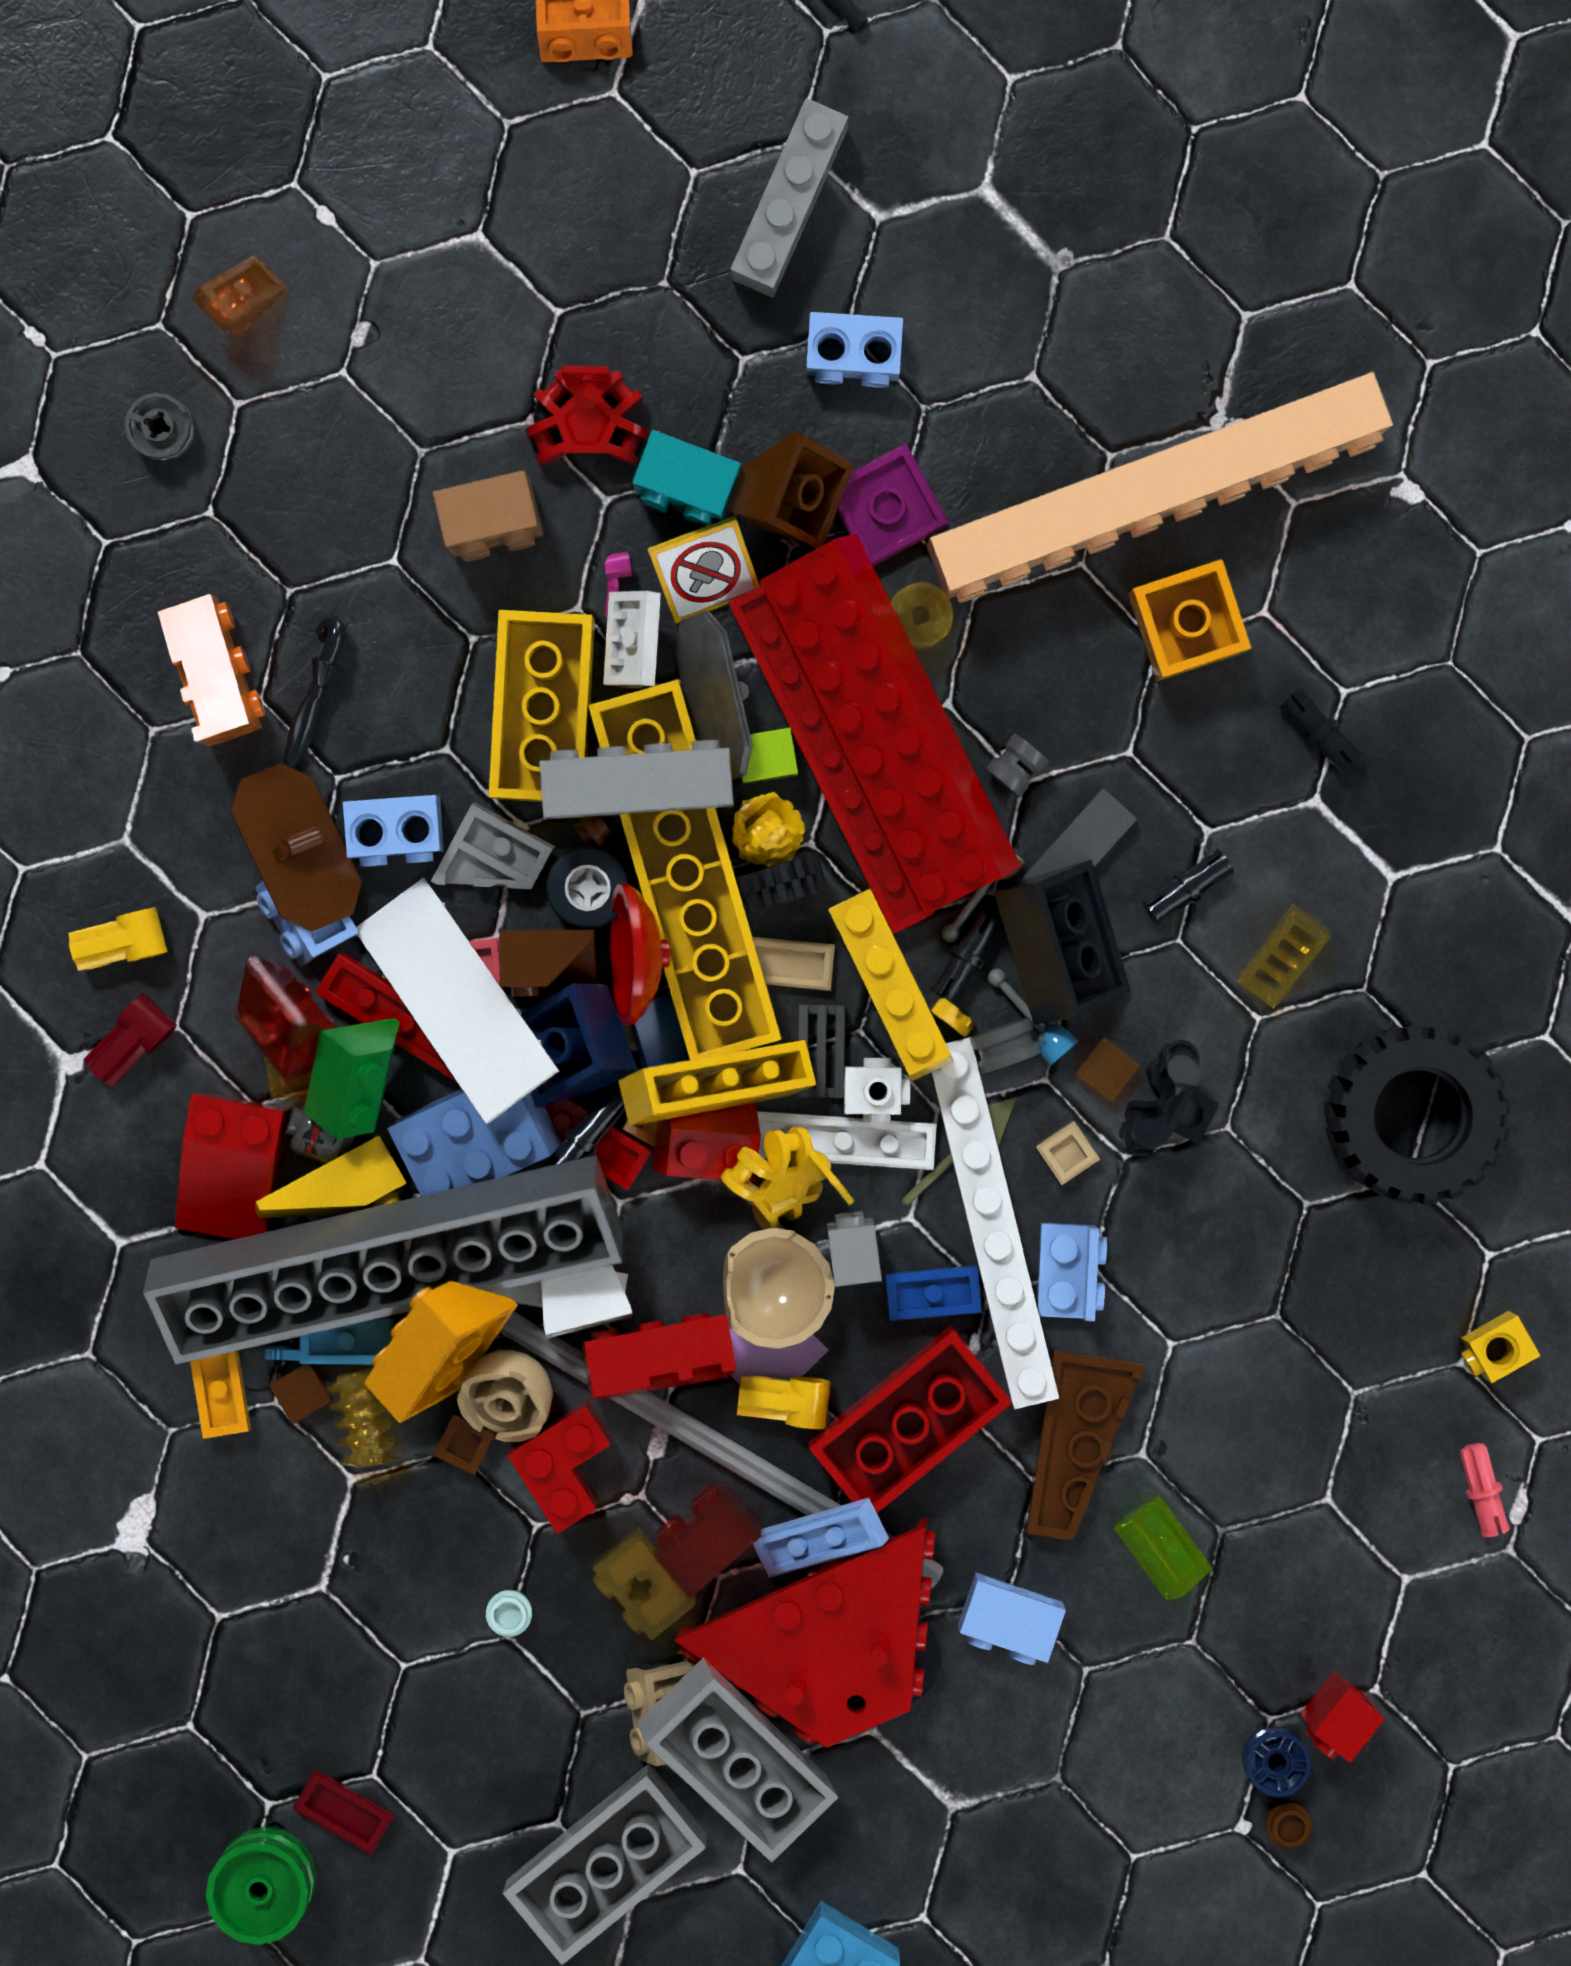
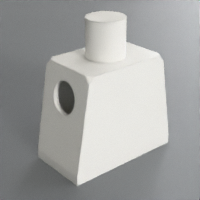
[541,1265,632,1339]

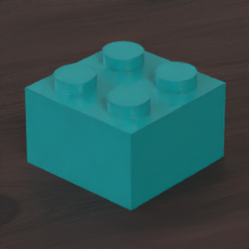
[632,430,741,528]

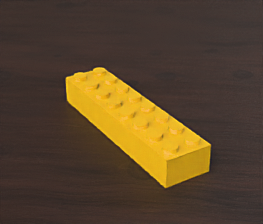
[588,680,782,1060]

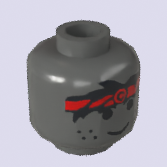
[284,1102,354,1165]

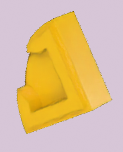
[930,998,975,1039]

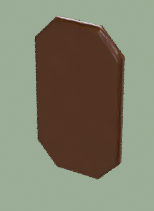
[231,763,362,932]

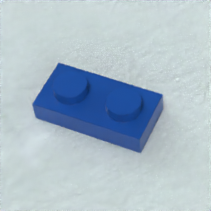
[885,1265,982,1321]

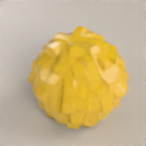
[732,792,805,867]

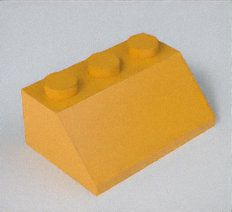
[364,1281,518,1423]

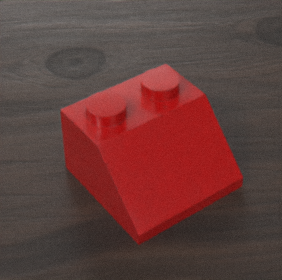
[652,1103,761,1183]

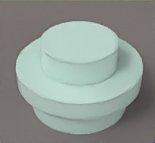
[486,1590,532,1637]

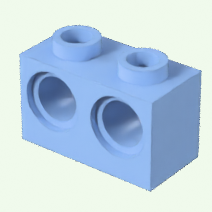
[806,312,903,388]
[343,795,444,867]

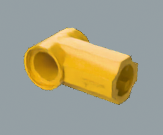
[68,907,168,971]
[737,1374,831,1429]

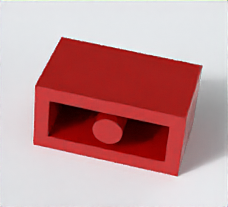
[1300,1671,1385,1763]

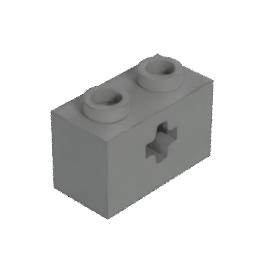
[827,1211,882,1287]

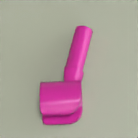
[605,552,632,617]

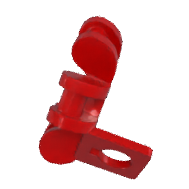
[525,366,651,467]

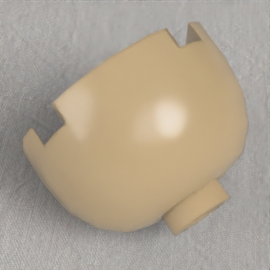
[457,1350,553,1442]

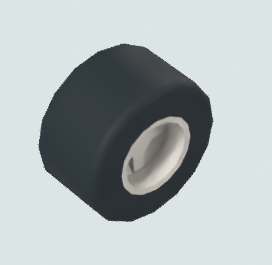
[546,846,630,930]

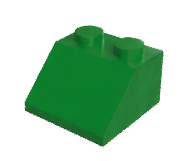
[304,1018,400,1139]

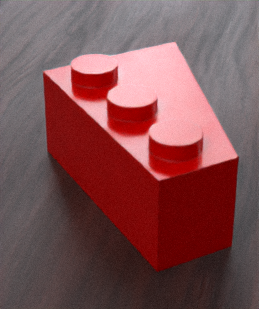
[581,1313,737,1401]

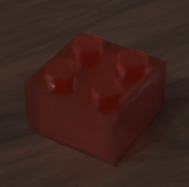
[653,1480,762,1598]

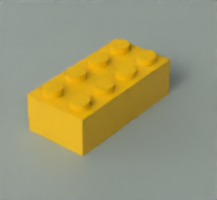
[489,610,595,802]

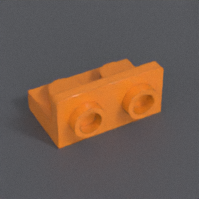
[536,0,633,62]

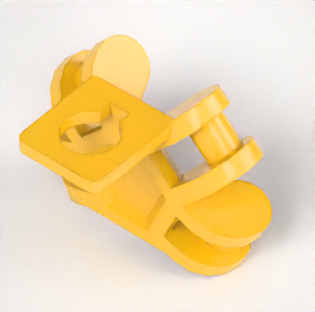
[721,1126,854,1230]

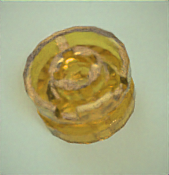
[891,582,953,650]

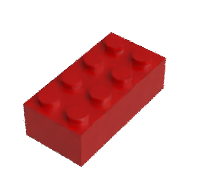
[808,1325,1012,1513]

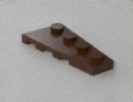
[1026,1349,1146,1541]

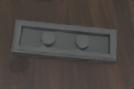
[1018,788,1137,903]

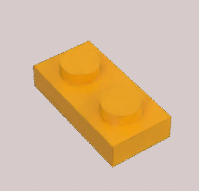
[190,1351,251,1439]

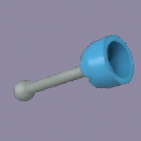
[988,969,1078,1066]

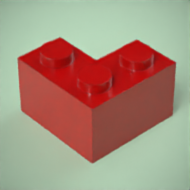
[507,1399,613,1534]

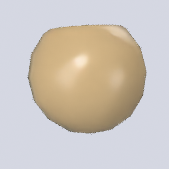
[723,1227,835,1349]

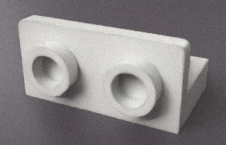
[603,591,661,689]

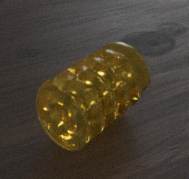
[325,1367,400,1468]

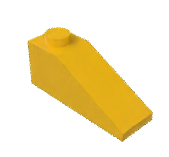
[255,1136,407,1218]

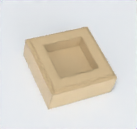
[1035,1121,1100,1185]

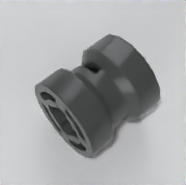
[985,733,1049,798]

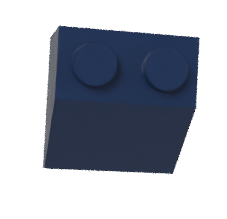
[520,983,637,1108]

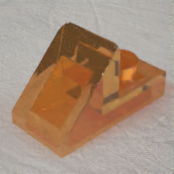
[192,254,288,336]

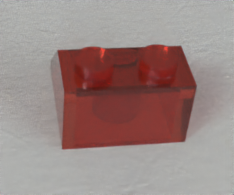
[235,956,337,1082]

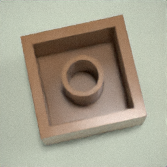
[433,470,544,562]

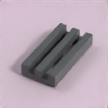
[798,1005,845,1098]

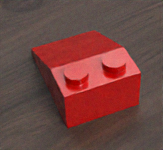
[175,1092,291,1239]

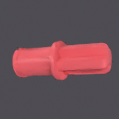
[1460,1443,1510,1537]

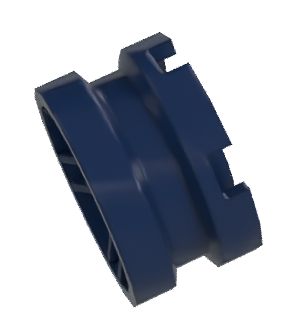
[1242,1726,1311,1797]

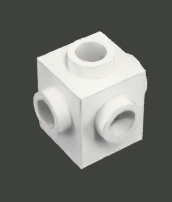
[844,1058,910,1123]

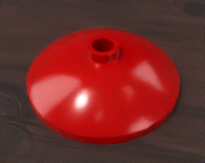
[609,884,670,1025]

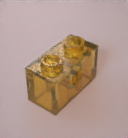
[593,1527,696,1641]

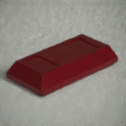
[292,1768,395,1855]

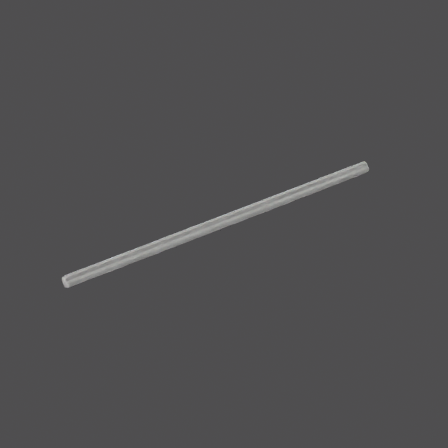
[304,1215,943,1588]

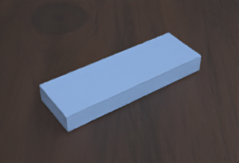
[750,1498,889,1578]

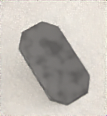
[674,610,753,780]

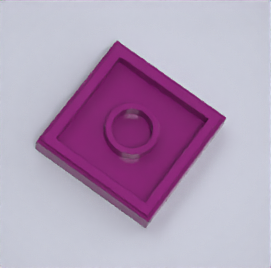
[837,443,950,567]

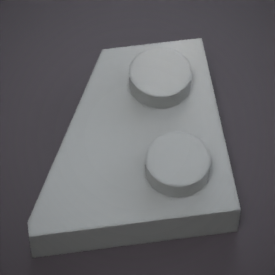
[431,802,555,889]

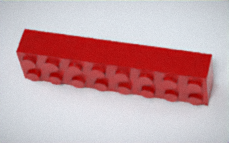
[760,533,1022,915]

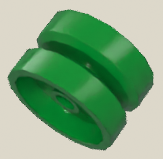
[206,1827,317,1945]

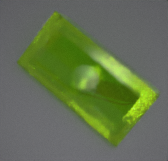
[1114,1495,1213,1600]

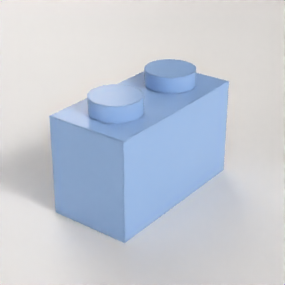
[958,1572,1066,1665]

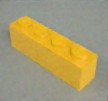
[829,889,954,1081]
[619,1040,816,1126]

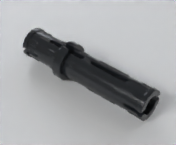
[542,1067,640,1168]

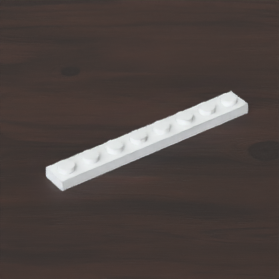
[931,1037,1059,1409]

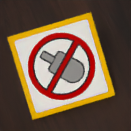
[647,516,760,624]

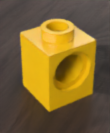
[1461,1311,1540,1383]

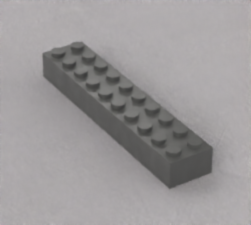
[143,1155,623,1365]

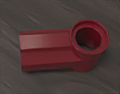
[83,993,177,1087]

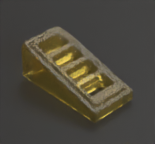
[1237,903,1331,1008]

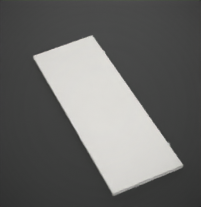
[356,877,559,1124]

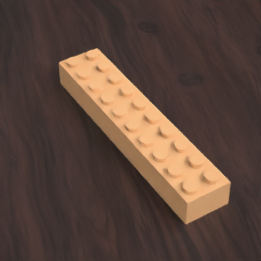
[927,372,1393,603]

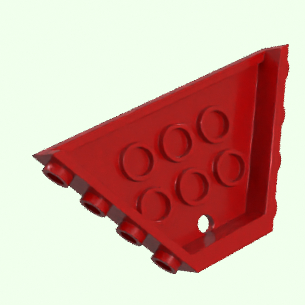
[674,1517,935,1748]

